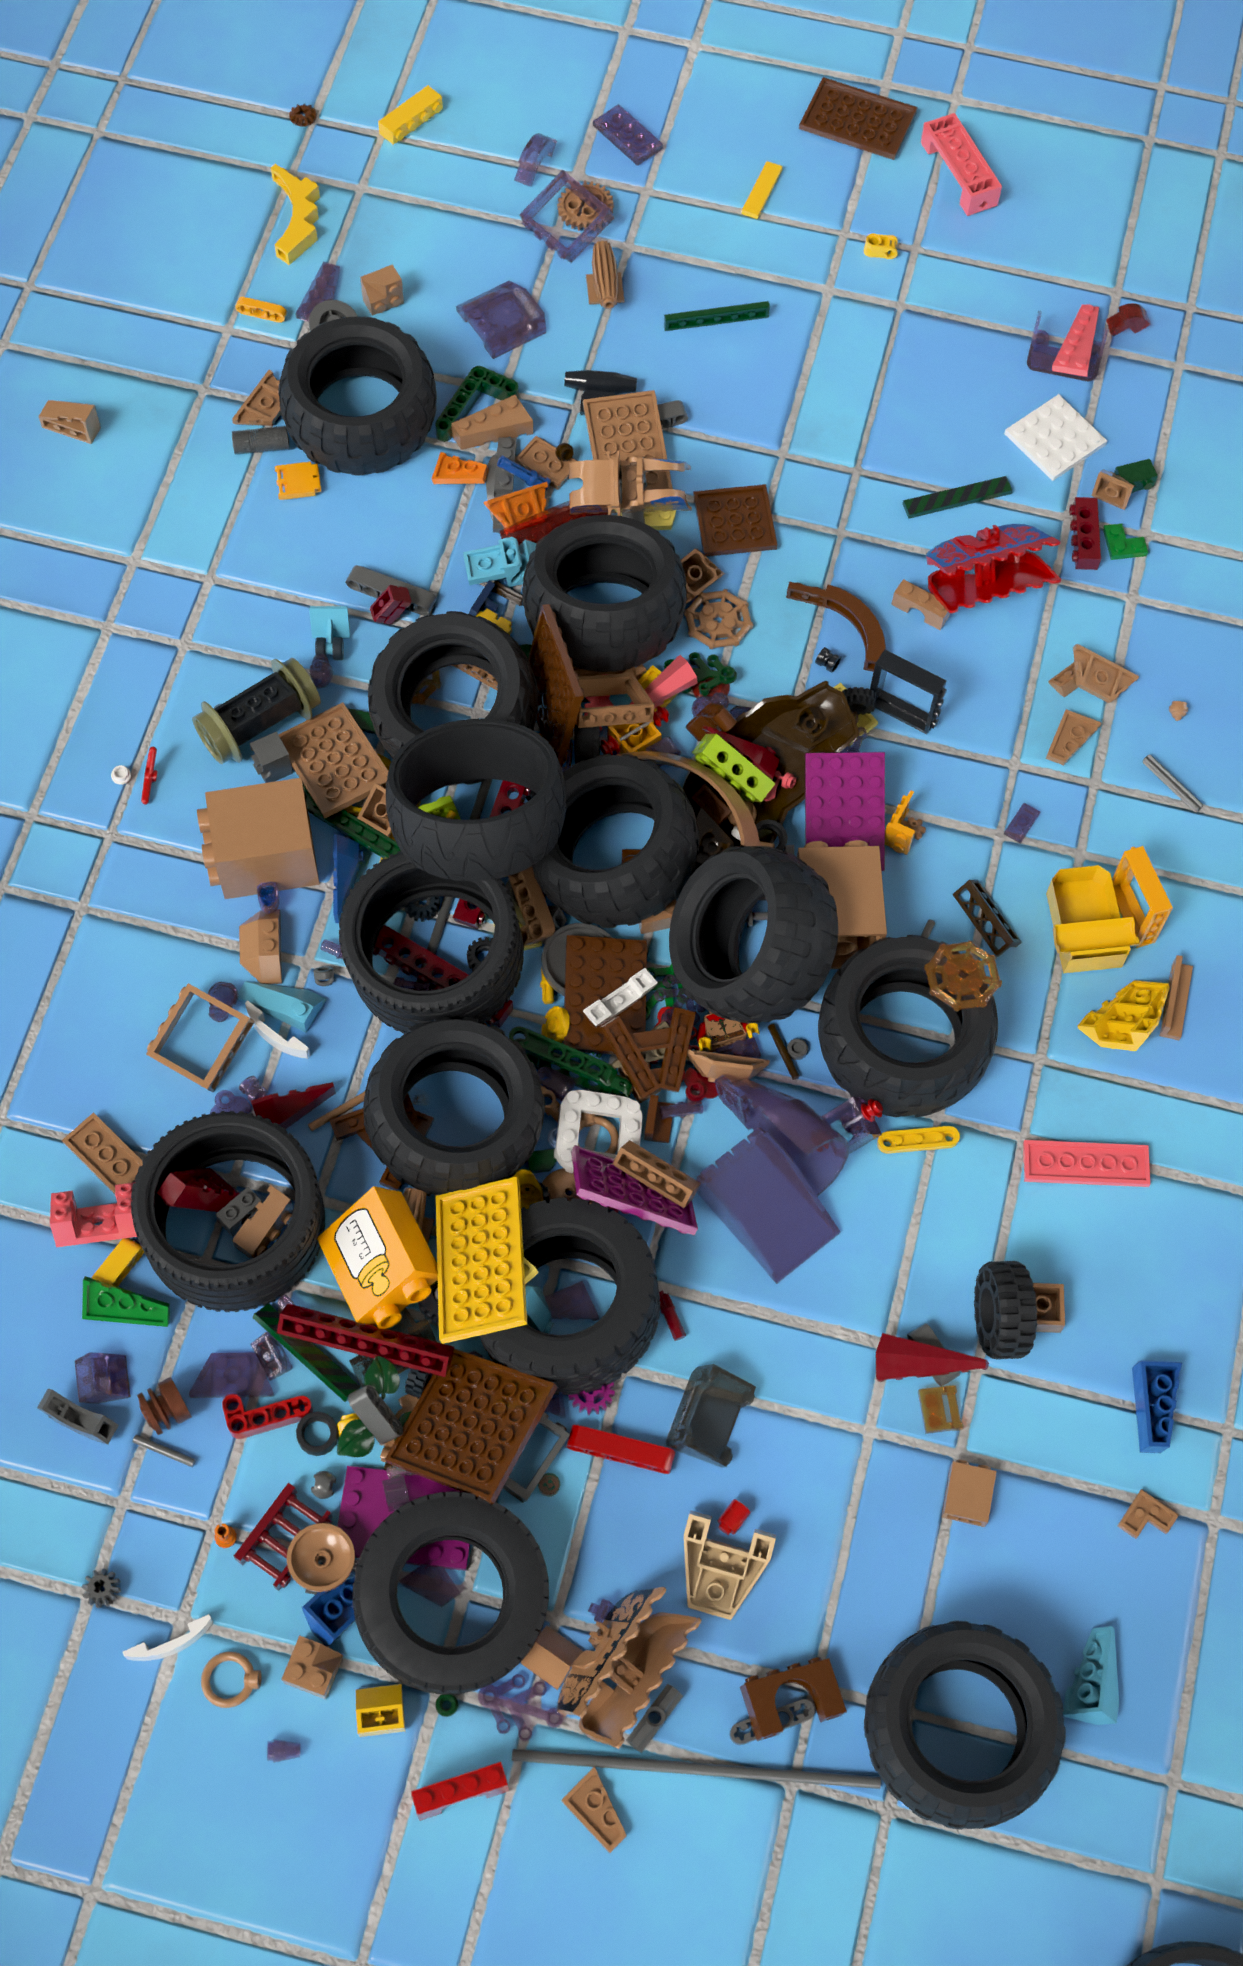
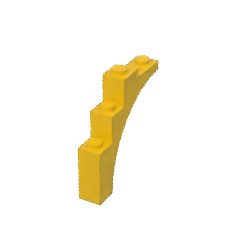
[271,164,320,265]

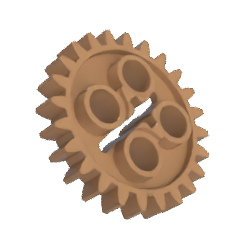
[557,181,614,231]

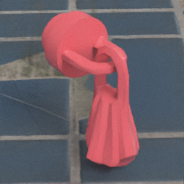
[763,771,796,802]

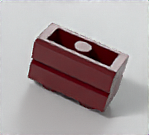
[370,585,412,625]

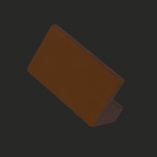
[644,1094,674,1144]

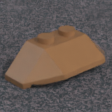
[239,909,282,984]
[687,1050,770,1085]

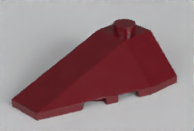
[702,725,779,780]
[251,1082,336,1129]

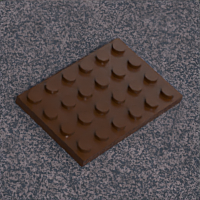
[799,77,918,160]
[563,935,647,1055]

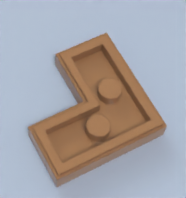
[1117,1489,1179,1539]

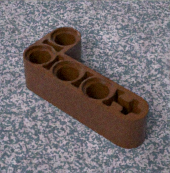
[685,702,737,742]

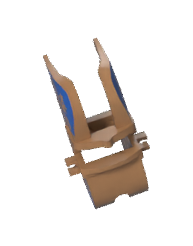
[569,451,692,516]

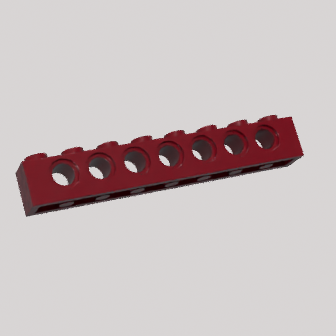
[452,780,532,929]
[373,925,513,1028]
[277,1303,455,1377]

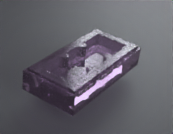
[1004,803,1040,844]

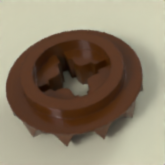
[289,103,317,127]

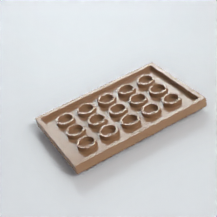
[583,390,673,490]
[279,702,389,818]

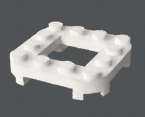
[554,1090,642,1173]

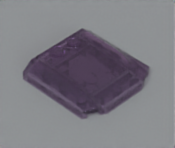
[456,281,546,359]

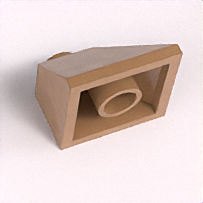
[1091,469,1134,510]

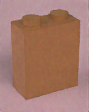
[941,1460,996,1527]

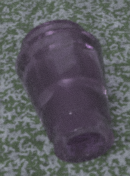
[267,1739,300,1763]

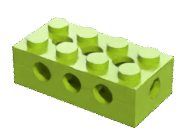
[692,734,776,803]

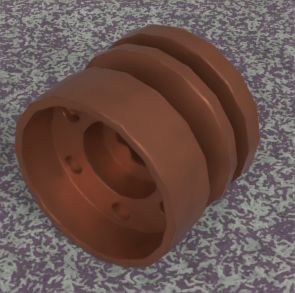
[137,1377,192,1436]

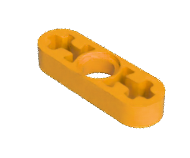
[235,297,287,323]

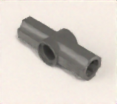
[626,1684,683,1753]

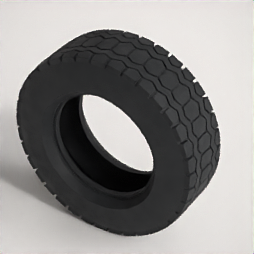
[353,1492,549,1695]

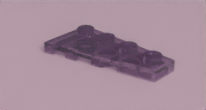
[295,261,340,322]

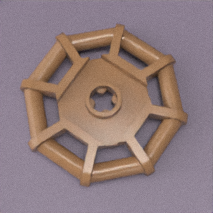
[684,589,753,650]

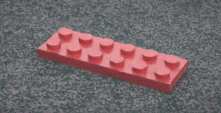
[1023,1140,1150,1187]

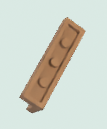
[1159,955,1193,1041]

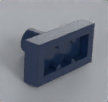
[469,581,499,616]

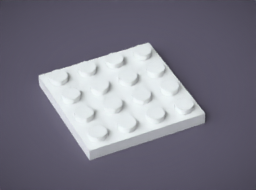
[1004,394,1107,481]

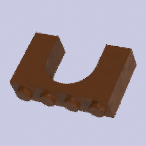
[740,1657,847,1742]

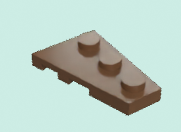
[1046,709,1102,765]
[561,1766,627,1853]

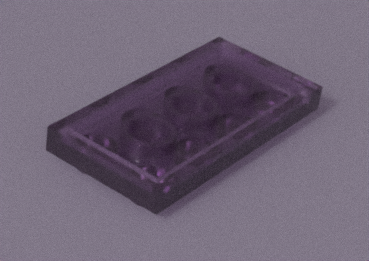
[593,104,663,166]

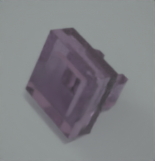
[588,1599,614,1623]

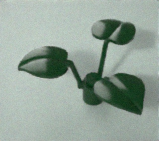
[337,1356,412,1458]

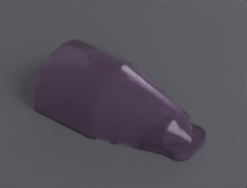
[715,1075,849,1198]

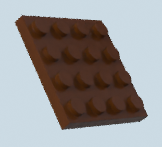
[693,484,777,556]

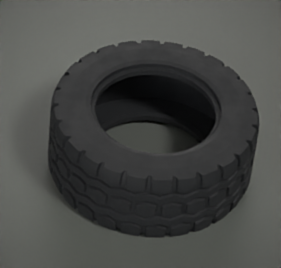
[479,1198,660,1395]

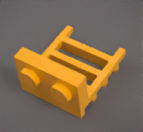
[885,790,915,855]

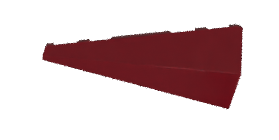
[876,1333,989,1382]

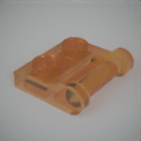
[918,1385,964,1434]

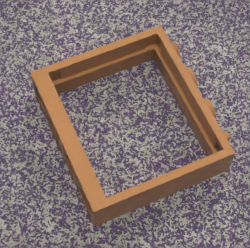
[576,673,655,728]
[146,983,255,1092]

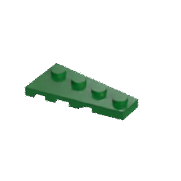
[82,1276,170,1327]

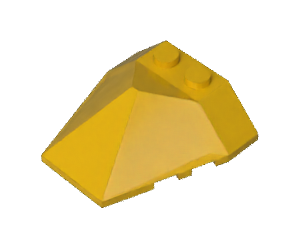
[1077,980,1170,1051]

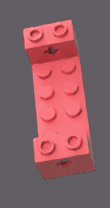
[921,113,1002,216]

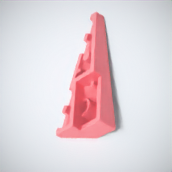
[629,655,698,709]

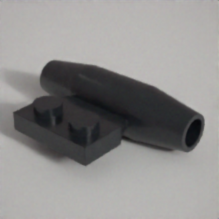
[564,370,637,415]

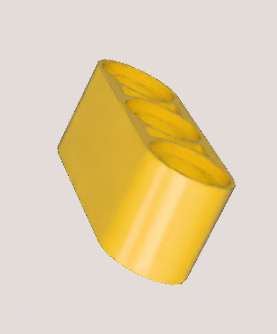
[92,1238,144,1287]

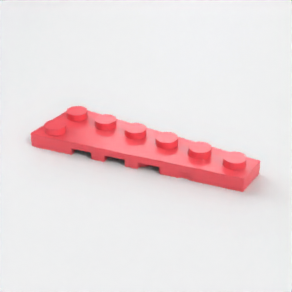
[1052,304,1099,377]

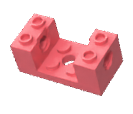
[50,1182,137,1247]

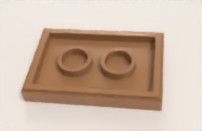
[515,436,577,490]

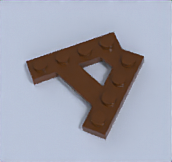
[600,1007,696,1098]
[330,1093,434,1191]

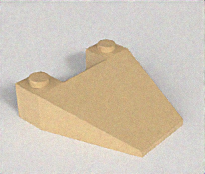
[684,1510,776,1620]

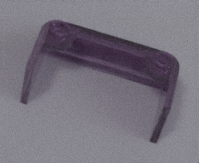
[1027,311,1109,381]

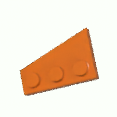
[432,452,489,484]

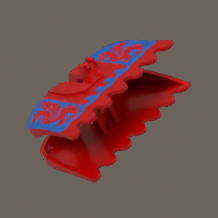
[926,524,1061,613]

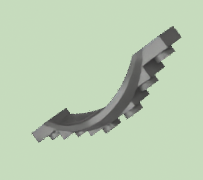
[486,437,517,533]

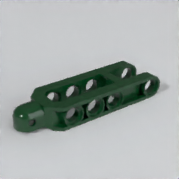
[509,1026,633,1098]

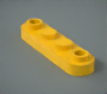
[877,1126,960,1154]

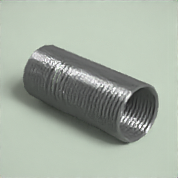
[232,426,289,455]

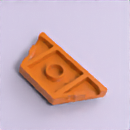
[484,482,548,533]

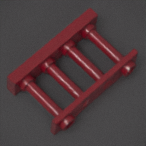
[234,1483,333,1591]

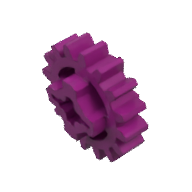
[568,1382,615,1415]

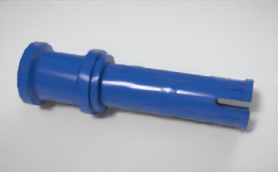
[497,455,550,492]

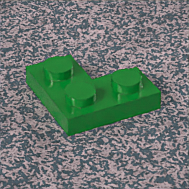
[1103,524,1148,560]

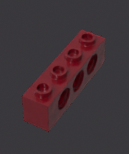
[1069,497,1101,570]

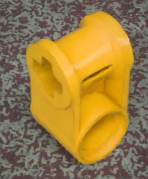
[863,233,898,259]

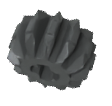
[82,1569,121,1609]

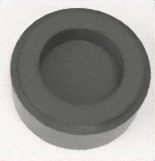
[787,1039,808,1060]

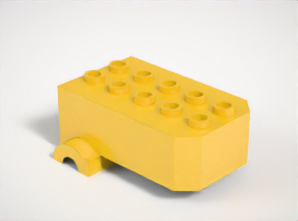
[1046,865,1140,973]

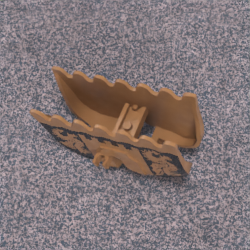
[556,1587,702,1749]

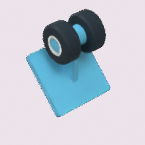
[309,606,350,660]

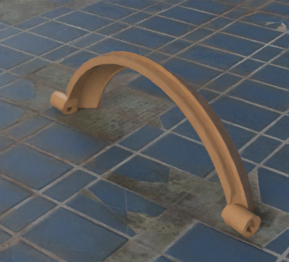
[526,751,775,848]

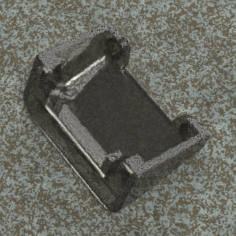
[666,1364,756,1468]

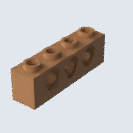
[612,1140,701,1208]

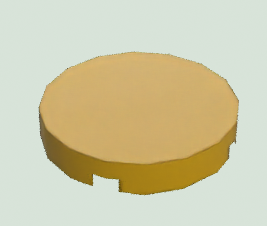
[541,1006,569,1043]

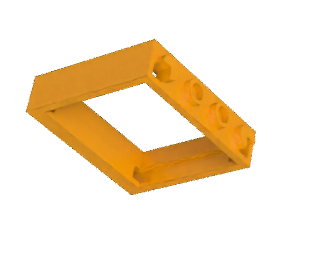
[1112,846,1173,948]

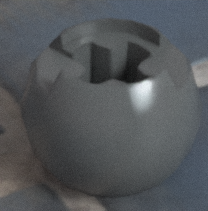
[311,1471,336,1499]

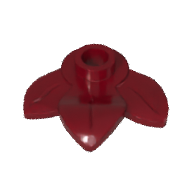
[684,1068,724,1102]

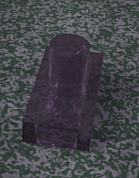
[715,1037,761,1059]

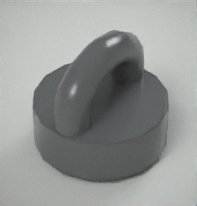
[313,966,334,986]

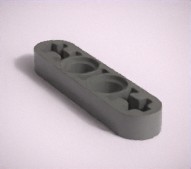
[729,1699,815,1745]

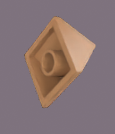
[521,1626,584,1690]

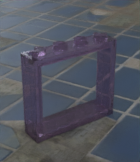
[519,170,614,263]

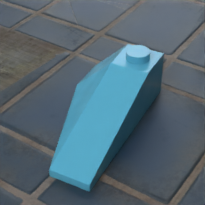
[235,981,326,1033]
[525,1285,554,1334]
[1063,1626,1119,1725]

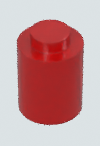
[717,1499,751,1535]

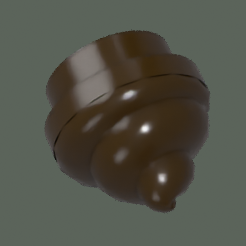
[555,443,574,461]

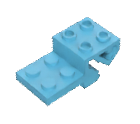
[463,537,536,587]

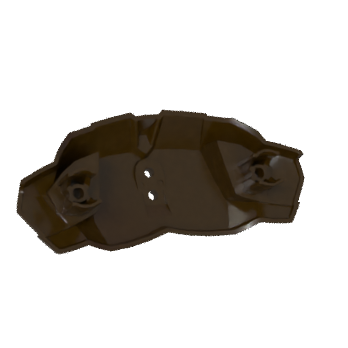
[683,681,859,881]

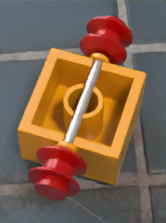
[600,705,669,755]

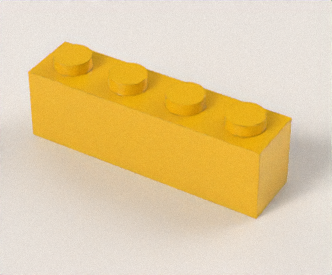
[378,85,443,145]

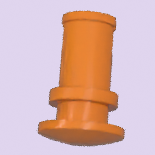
[214,1523,237,1548]

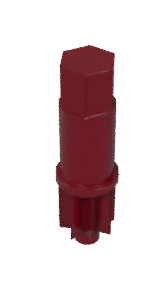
[659,1290,686,1341]

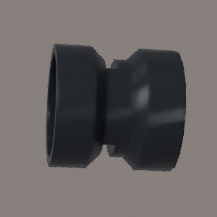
[815,647,841,673]

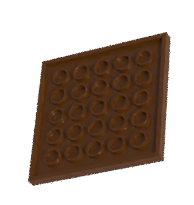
[528,604,584,768]
[384,1349,557,1504]

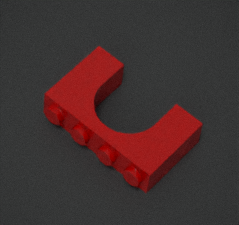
[410,1762,509,1821]

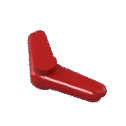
[141,746,157,805]

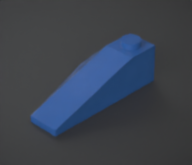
[333,834,364,923]
[302,1577,355,1647]

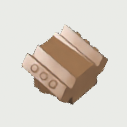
[681,548,725,604]

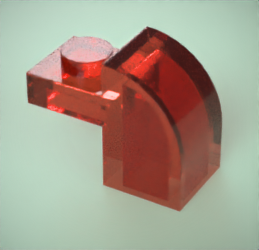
[1106,303,1151,336]

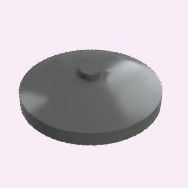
[541,923,612,996]

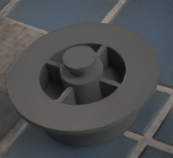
[309,300,358,331]

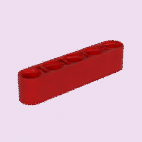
[566,1425,676,1474]

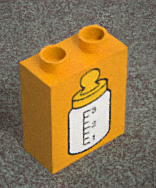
[317,1186,438,1329]

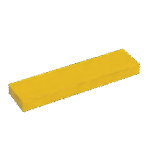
[742,161,783,219]

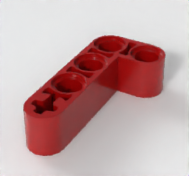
[222,1394,313,1439]

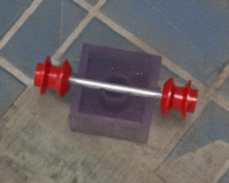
[810,1097,883,1154]

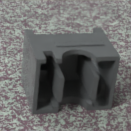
[250,731,293,783]

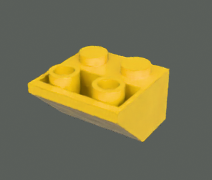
[356,1684,406,1737]

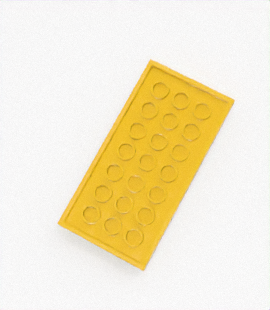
[436,1177,527,1344]

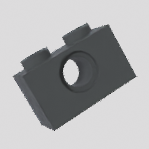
[216,1187,262,1237]

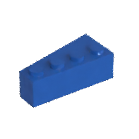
[1132,1361,1182,1453]

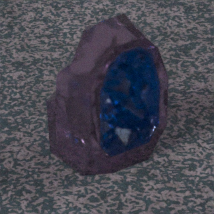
[257,882,280,914]

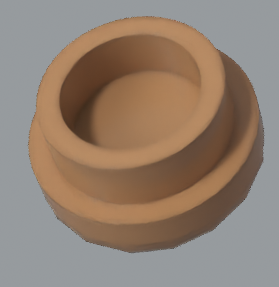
[1169,701,1189,721]

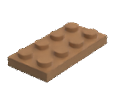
[62,1112,143,1194]

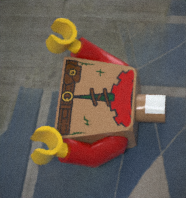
[696,1011,760,1053]

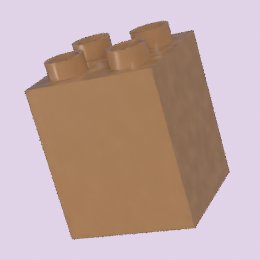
[197,778,320,899]
[797,840,887,969]

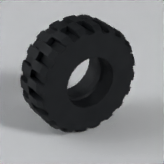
[974,1261,1037,1359]

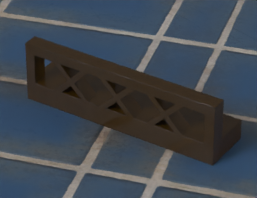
[952,879,1022,957]

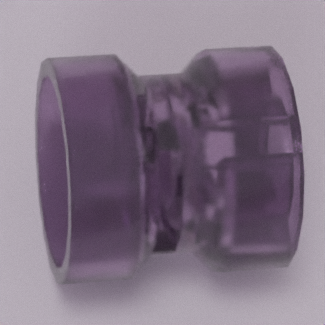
[239,1076,268,1104]

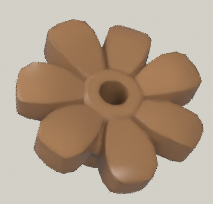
[902,817,926,840]

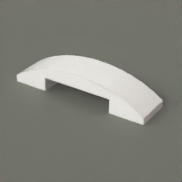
[583,968,658,1027]
[245,1000,311,1059]
[123,1615,214,1661]

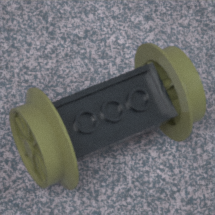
[192,658,321,764]

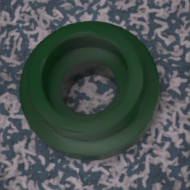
[435,1694,458,1717]

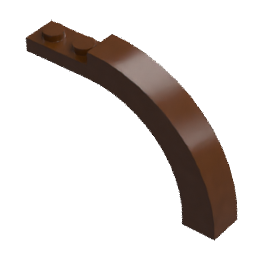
[786,581,886,672]

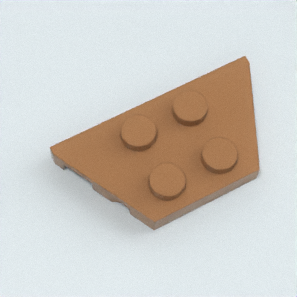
[232,370,281,426]
[1073,644,1139,703]

